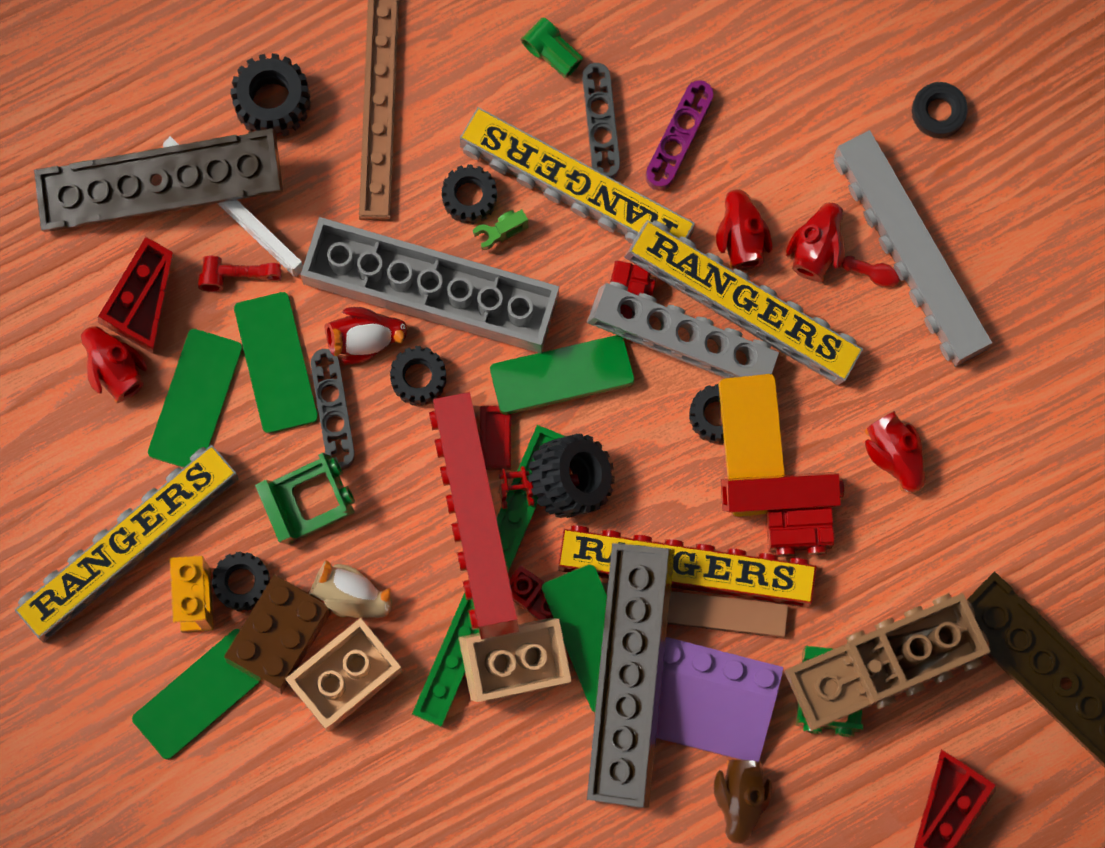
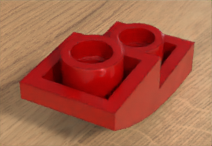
[509,565,553,620]

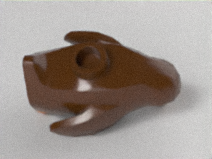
[714,760,772,844]

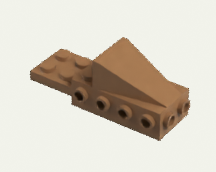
[784,593,990,731]

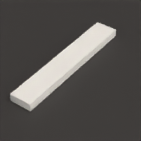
[162,136,303,277]

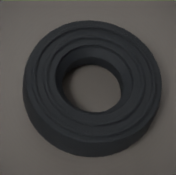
[912,82,968,138]

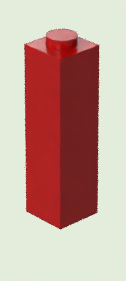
[721,472,844,513]

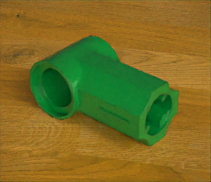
[520,17,583,78]

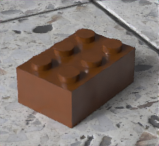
[224,575,331,695]

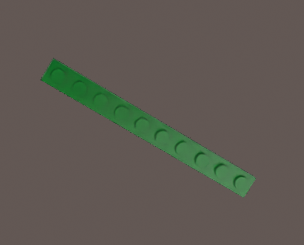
[412,425,565,728]

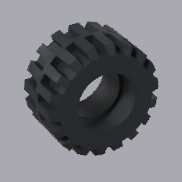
[231,53,311,138]
[529,434,615,518]

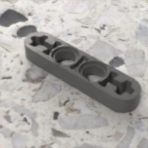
[582,63,620,179]
[311,349,355,470]

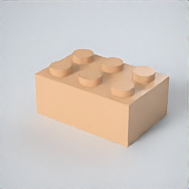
[285,618,403,733]
[459,618,571,702]

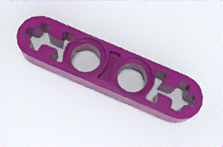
[646,80,713,191]

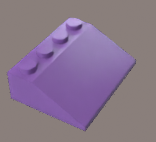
[656,637,784,761]

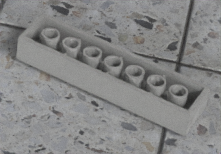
[300,217,559,353]

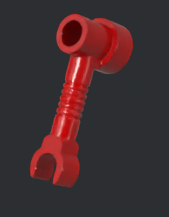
[198,256,282,292]

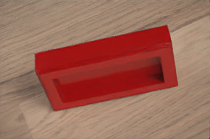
[480,406,511,470]

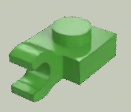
[473,209,528,251]

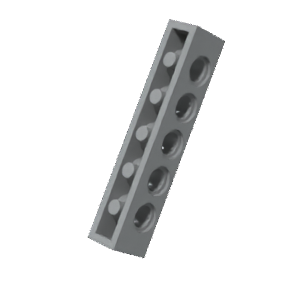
[587,282,779,378]

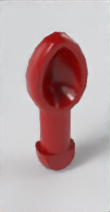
[842,255,900,288]

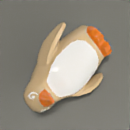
[309,560,392,618]

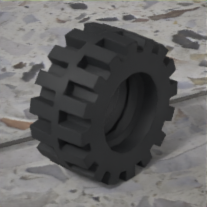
[442,164,497,224]
[390,346,446,406]
[689,384,724,443]
[212,552,270,611]

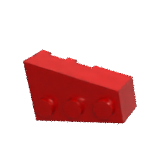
[98,236,173,353]
[914,749,996,848]

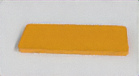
[718,374,785,517]

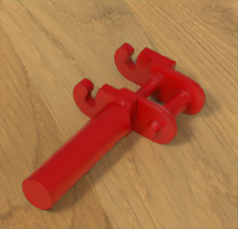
[499,466,579,509]

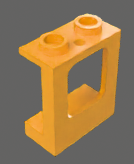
[170,556,214,633]

